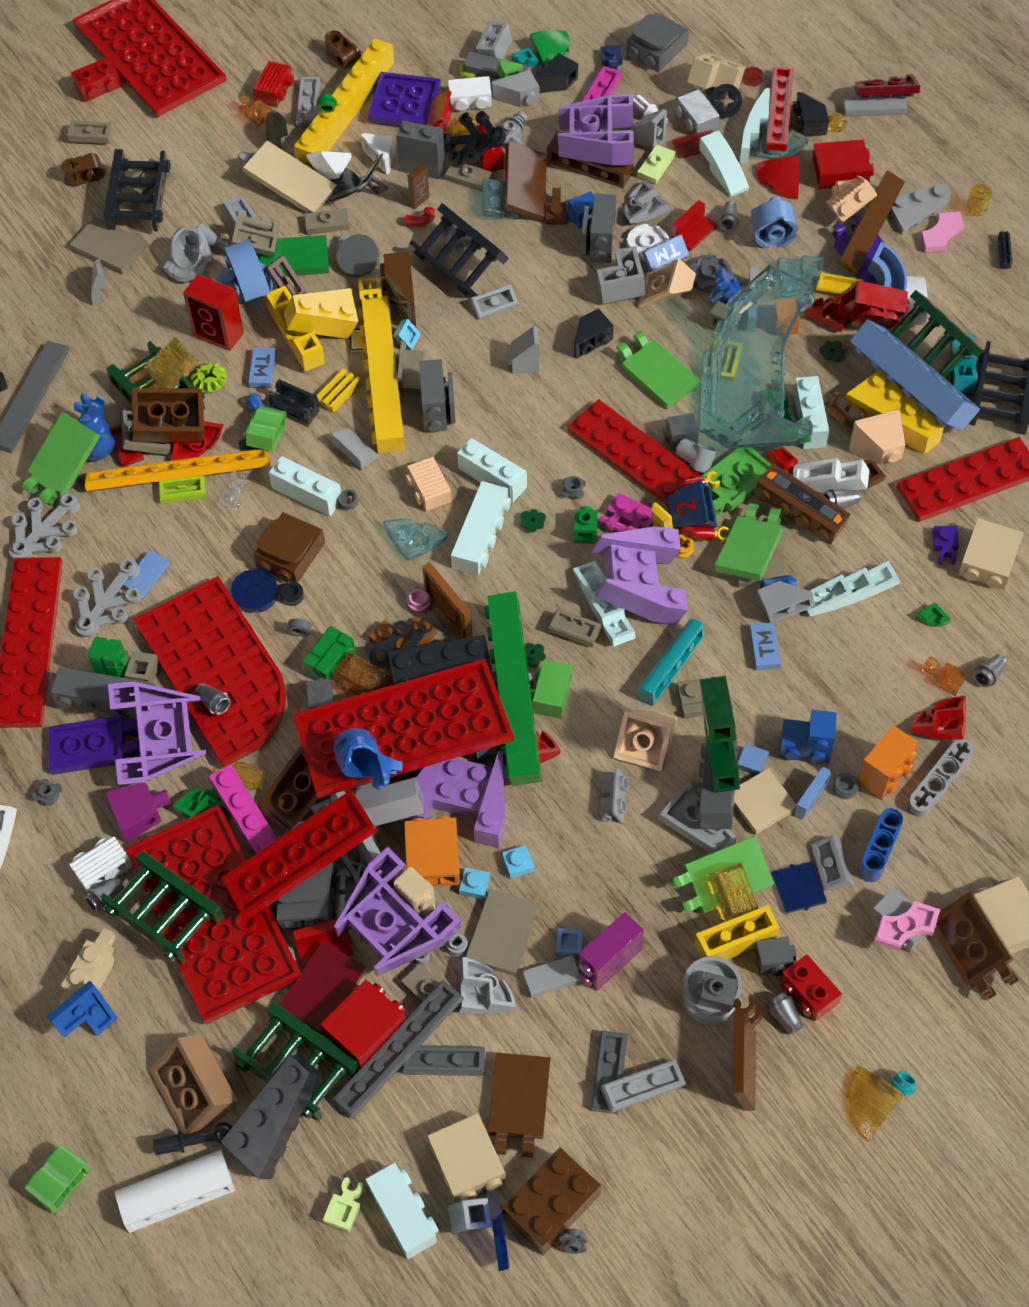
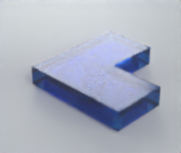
[487,1190,510,1271]

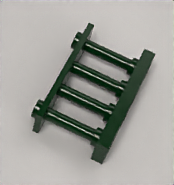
[890,290,984,378]
[106,341,205,410]
[100,850,224,964]
[232,1001,359,1121]

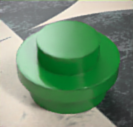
[316,94,337,113]

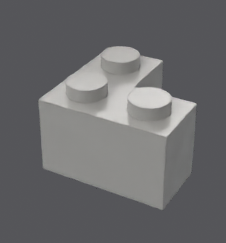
[597,246,646,304]

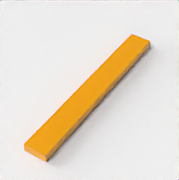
[85,449,270,491]

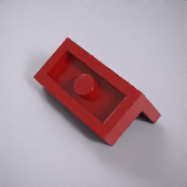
[426,89,453,133]
[671,200,717,251]
[293,918,353,968]

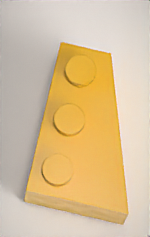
[284,288,358,339]

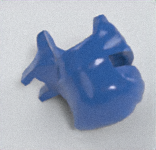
[73,393,115,461]
[333,728,402,790]

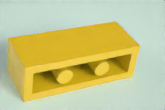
[694,905,780,960]

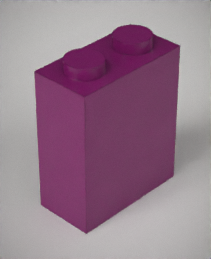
[579,912,644,991]

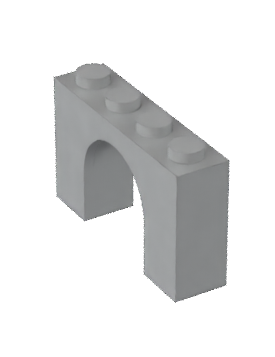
[352,778,424,826]

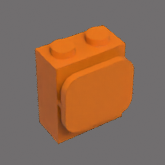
[405,816,460,887]

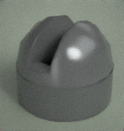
[339,489,359,509]

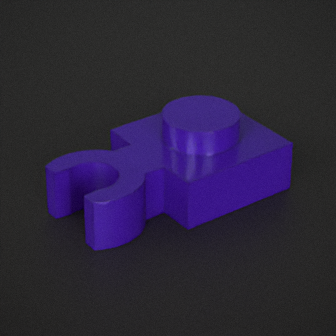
[932,526,959,565]

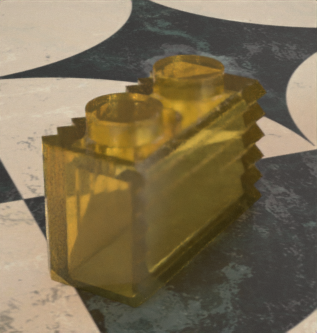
[143,337,199,388]
[707,862,759,922]

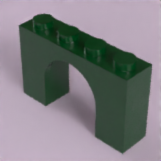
[700,676,740,793]

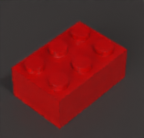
[183,274,244,351]

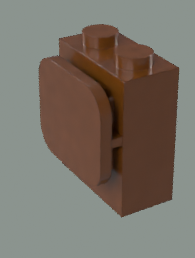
[254,512,325,583]

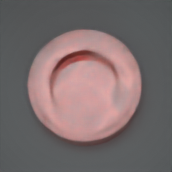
[742,67,763,87]

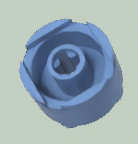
[751,197,798,248]

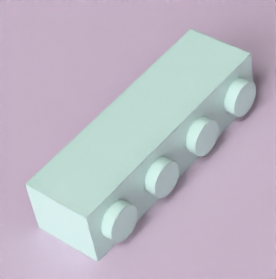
[451,481,511,576]

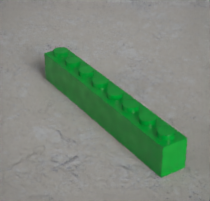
[484,591,543,786]

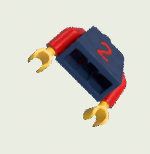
[665,471,729,543]

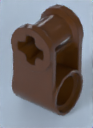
[325,30,361,69]
[62,153,105,187]

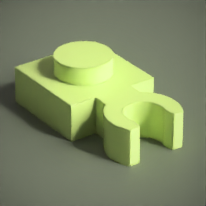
[323,1177,363,1233]

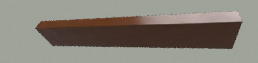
[838,170,905,275]

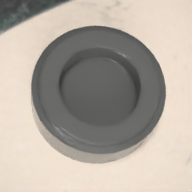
[287,618,312,637]
[833,773,859,799]

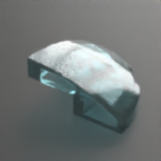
[753,130,810,159]
[777,255,824,295]
[383,519,448,561]

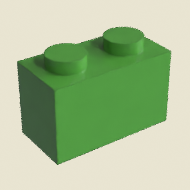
[531,660,572,719]

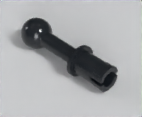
[153,1122,232,1156]

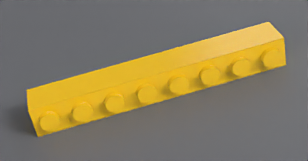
[294,38,394,171]
[358,296,405,453]

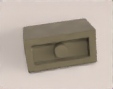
[397,341,425,393]

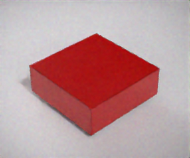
[765,447,799,471]

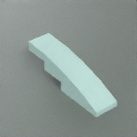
[740,88,770,163]
[573,561,636,646]
[807,561,900,617]

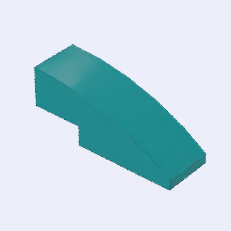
[950,334,978,394]

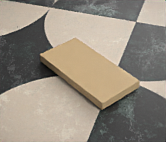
[243,141,337,213]

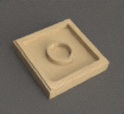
[734,768,797,835]

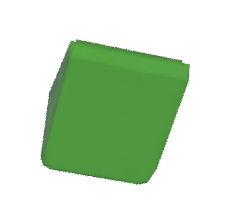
[497,60,523,79]

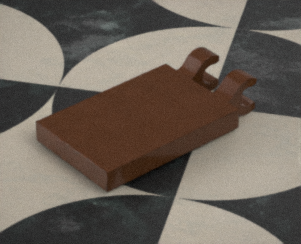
[934,892,1019,1000]
[733,998,762,1111]
[488,1053,550,1158]

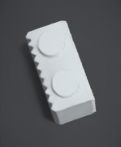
[448,76,492,111]
[69,836,133,893]

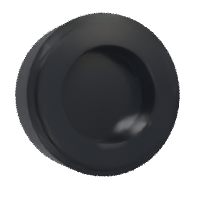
[280,582,304,606]

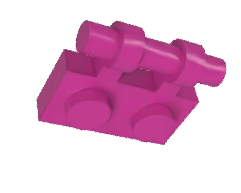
[599,493,653,532]

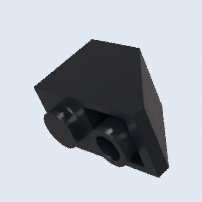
[534,53,578,93]
[793,92,829,137]
[574,308,614,359]

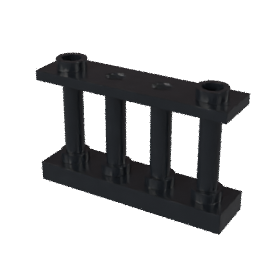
[103,149,171,231]
[409,203,509,297]
[971,341,1029,435]

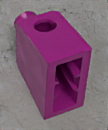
[106,783,171,842]

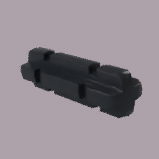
[998,231,1013,269]

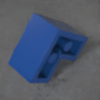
[779,710,837,763]

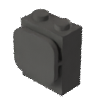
[627,12,689,72]
[581,193,616,263]
[419,359,456,432]
[277,862,337,930]

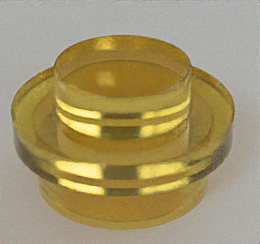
[828,113,847,132]

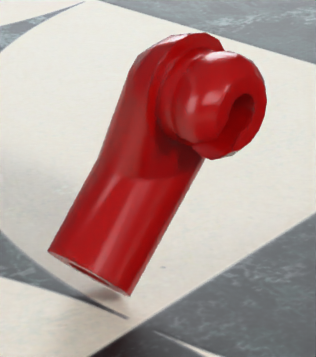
[405,207,436,227]

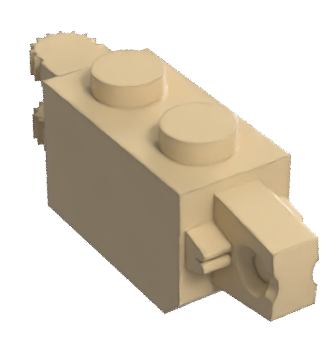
[58,928,116,1006]

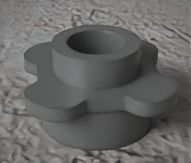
[561,476,586,499]
[32,779,62,806]
[559,1228,587,1254]

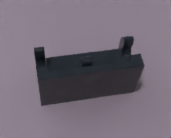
[269,379,320,427]

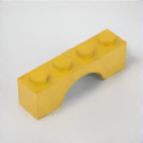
[266,286,325,372]

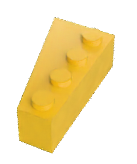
[846,371,944,454]

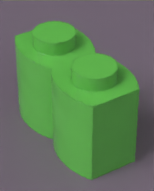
[243,406,286,451]
[25,1145,91,1214]

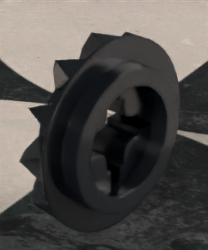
[709,84,743,118]

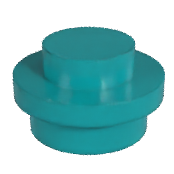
[890,1071,917,1096]

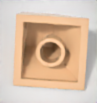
[638,258,696,308]
[849,410,905,464]
[613,710,677,771]

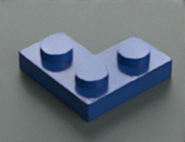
[47,980,118,1038]

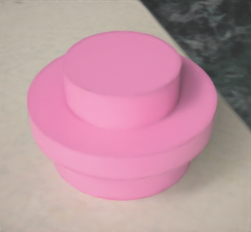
[407,589,431,612]

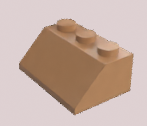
[149,1034,238,1136]

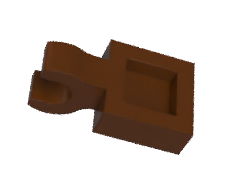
[546,188,567,225]

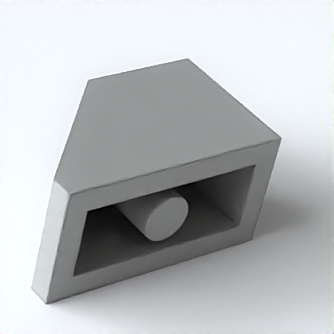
[492,70,539,107]
[632,109,667,152]
[507,326,539,374]
[757,581,815,623]

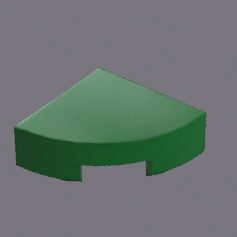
[916,603,951,627]

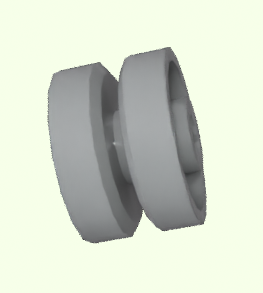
[681,956,742,1025]

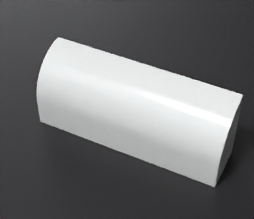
[115,1149,236,1233]

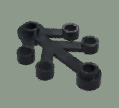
[443,111,506,165]
[368,618,458,668]

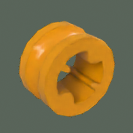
[676,534,694,558]

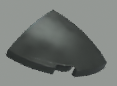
[266,111,288,150]

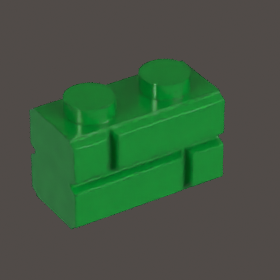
[302,626,356,680]
[88,636,129,678]

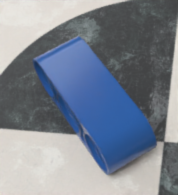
[859,808,903,882]

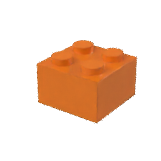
[858,725,919,800]

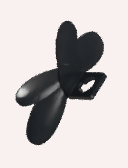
[329,153,388,201]

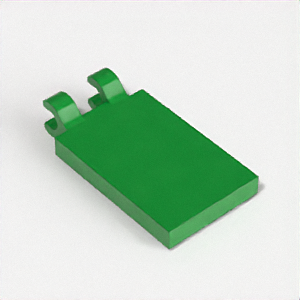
[256,235,329,277]

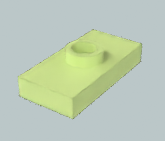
[637,144,675,184]

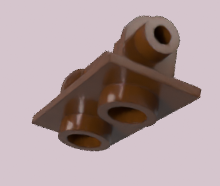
[824,391,866,433]

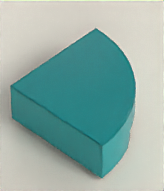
[512,47,539,67]

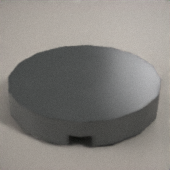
[336,234,380,278]
[689,254,732,293]

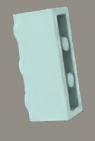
[793,376,829,449]
[457,438,527,502]
[269,456,341,517]
[366,1163,439,1260]

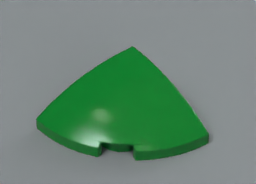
[530,30,570,68]
[173,786,231,821]

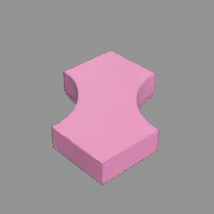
[921,211,964,252]
[874,901,940,951]

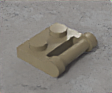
[231,212,281,257]

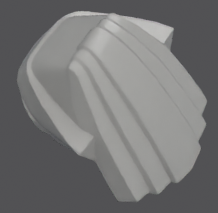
[163,226,213,282]

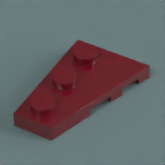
[855,74,921,98]

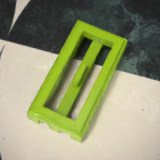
[158,475,207,504]

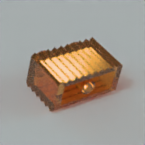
[333,652,392,696]

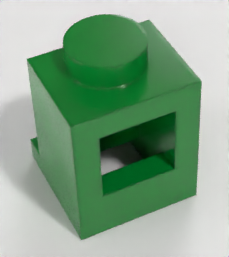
[573,506,598,544]

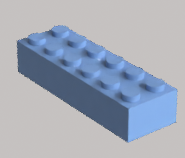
[851,319,980,431]

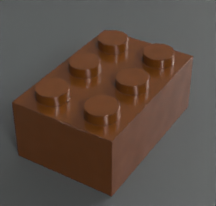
[131,388,204,442]
[502,1147,601,1255]

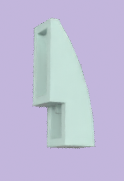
[699,130,749,197]

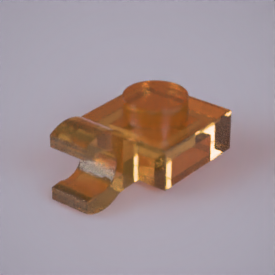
[238,95,273,127]
[922,656,968,696]

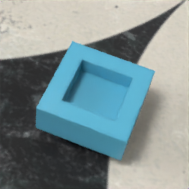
[393,319,421,350]
[502,845,535,879]
[459,867,491,900]

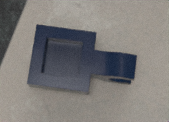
[600,45,623,70]

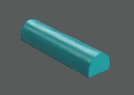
[636,619,704,706]

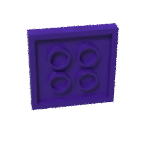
[368,72,441,125]

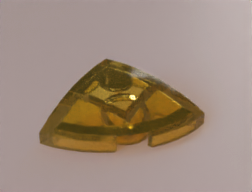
[846,1065,904,1142]

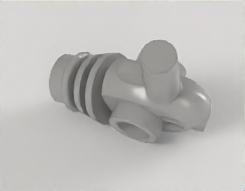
[501,111,528,146]

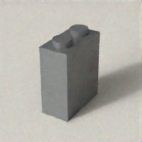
[396,120,445,179]

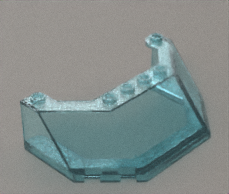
[698,265,814,449]

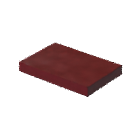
[279,941,367,1036]

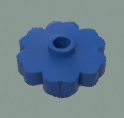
[708,268,748,308]

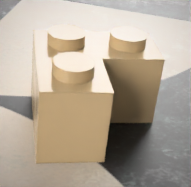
[687,53,745,94]

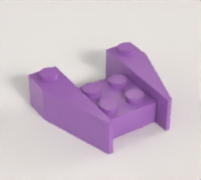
[558,94,634,166]
[591,526,688,625]
[107,682,206,786]
[401,751,506,848]
[334,847,461,977]

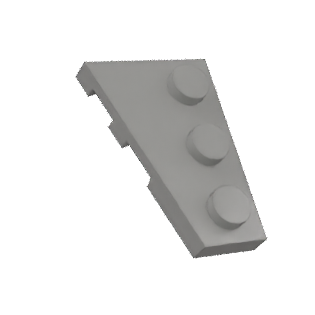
[890,183,954,235]
[658,782,737,853]

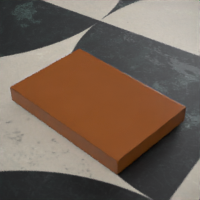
[422,562,473,638]

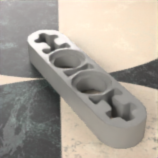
[908,739,974,817]

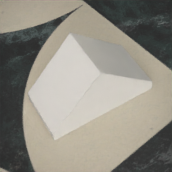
[361,133,395,174]
[307,151,351,180]

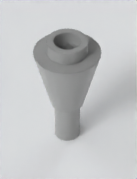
[195,223,231,252]

